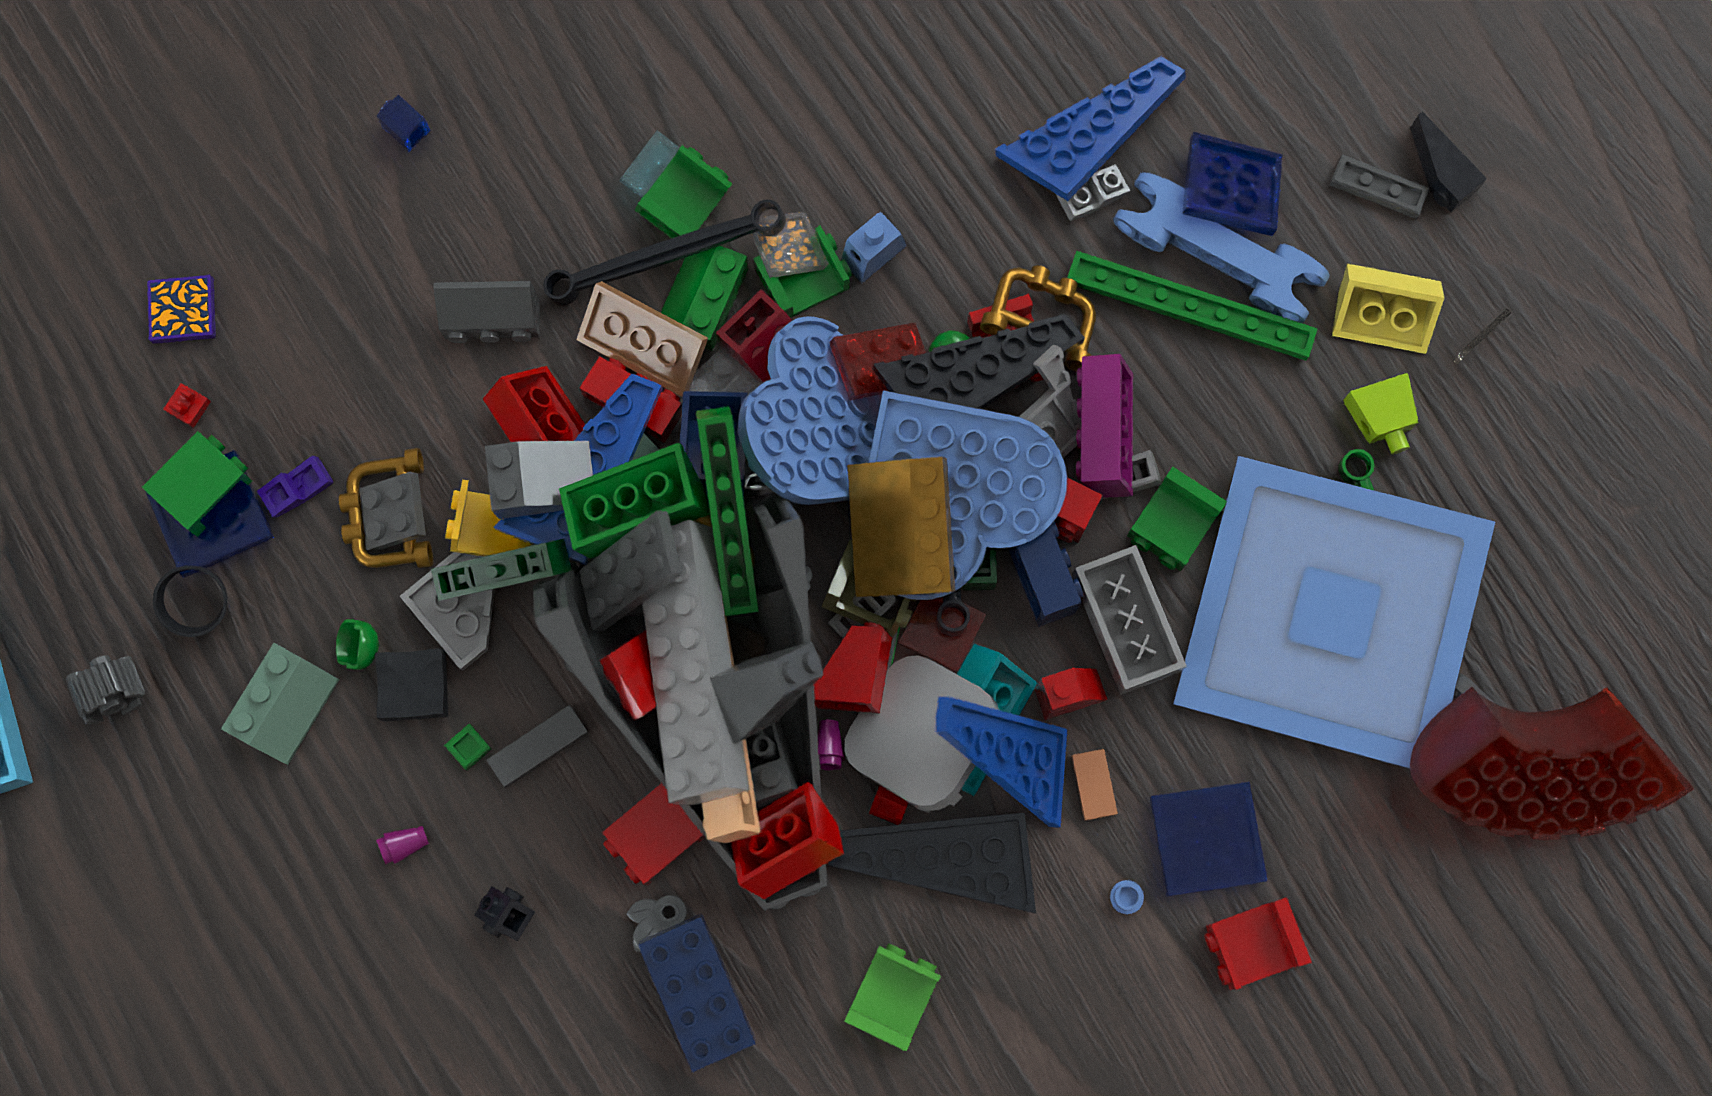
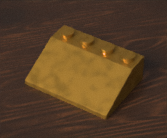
[848,457,955,597]

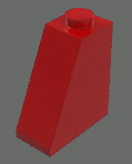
[814,622,892,713]
[1035,668,1108,720]

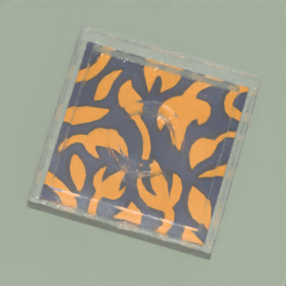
[751,211,828,278]

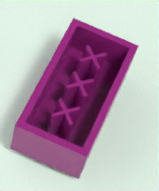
[1076,354,1133,498]

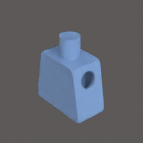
[841,212,906,283]

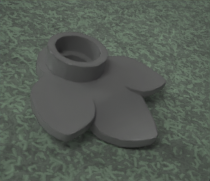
[627,895,687,952]

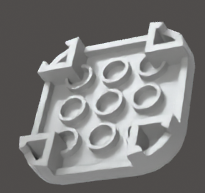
[845,655,999,813]

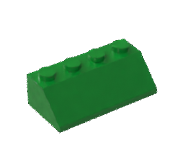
[559,443,710,559]

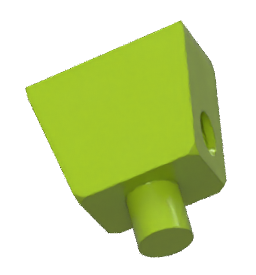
[1343,373,1418,455]

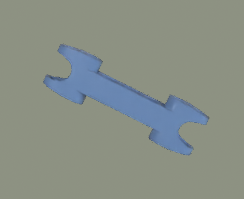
[1113,173,1330,323]

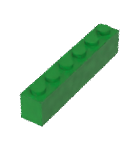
[696,407,758,616]

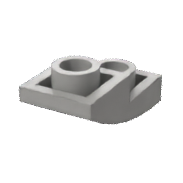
[1056,165,1130,222]

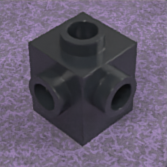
[474,886,535,941]

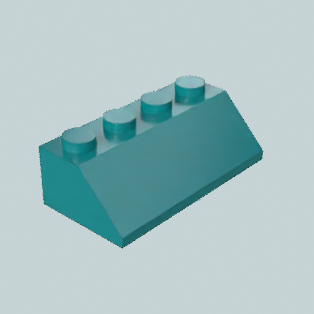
[957,644,1037,796]

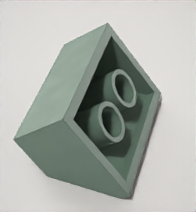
[221,643,340,765]

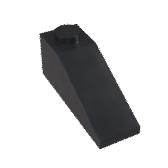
[1410,111,1487,213]

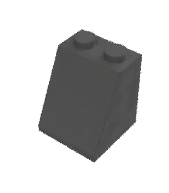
[710,642,824,744]

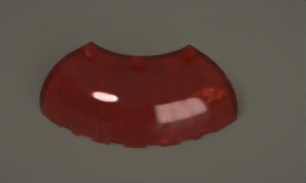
[1410,687,1694,840]

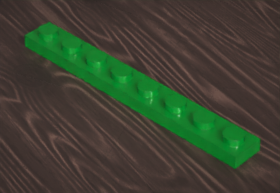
[1067,251,1318,361]

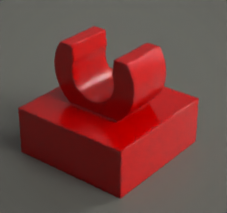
[163,383,211,428]
[869,786,908,825]

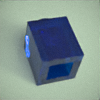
[376,94,431,151]

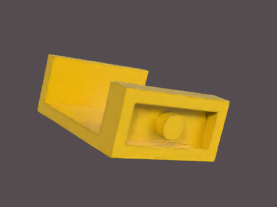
[445,479,532,557]

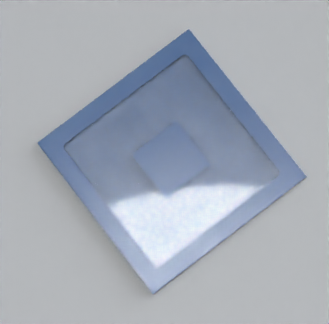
[1173,456,1495,775]

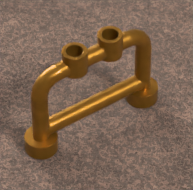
[980,265,1096,372]
[339,448,433,568]

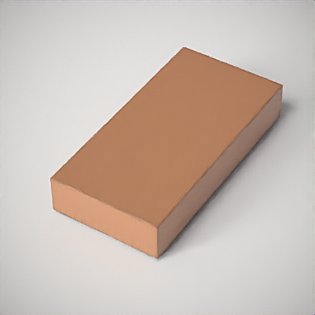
[1071,749,1118,821]

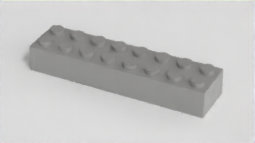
[643,520,749,805]

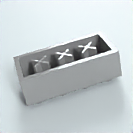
[1071,545,1187,695]

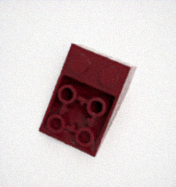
[716,289,793,385]

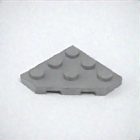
[400,552,495,671]

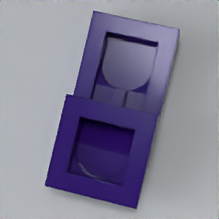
[257,455,334,518]

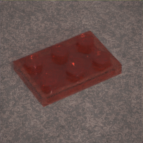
[829,322,926,401]

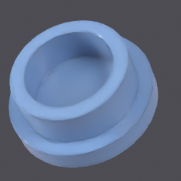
[1110,880,1144,914]

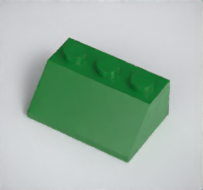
[661,246,749,352]

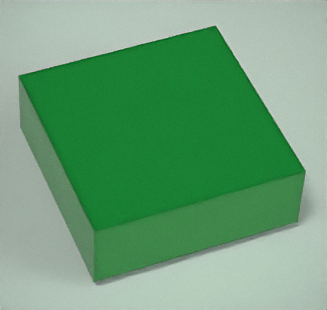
[444,724,492,771]

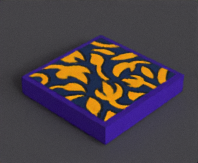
[147,275,216,344]

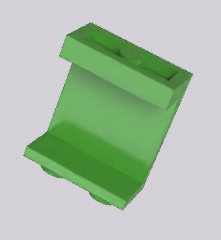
[845,943,941,1051]

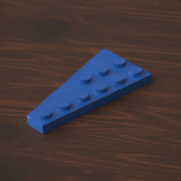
[995,56,1185,201]
[494,373,663,565]
[935,697,1067,827]

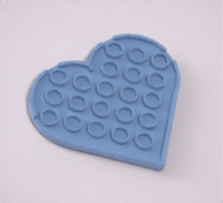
[738,316,882,505]
[869,391,1067,600]

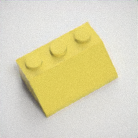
[1332,264,1445,354]

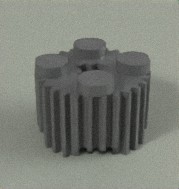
[66,655,145,725]

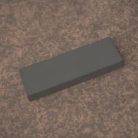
[1329,154,1430,219]
[487,705,589,788]

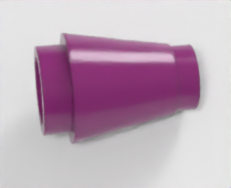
[817,720,845,771]
[376,826,429,865]

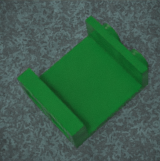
[634,145,732,238]
[753,225,852,318]
[142,431,252,537]
[1127,466,1227,571]

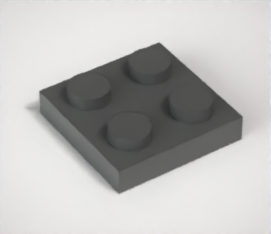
[359,472,426,552]

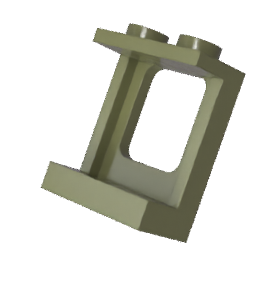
[821,540,916,637]

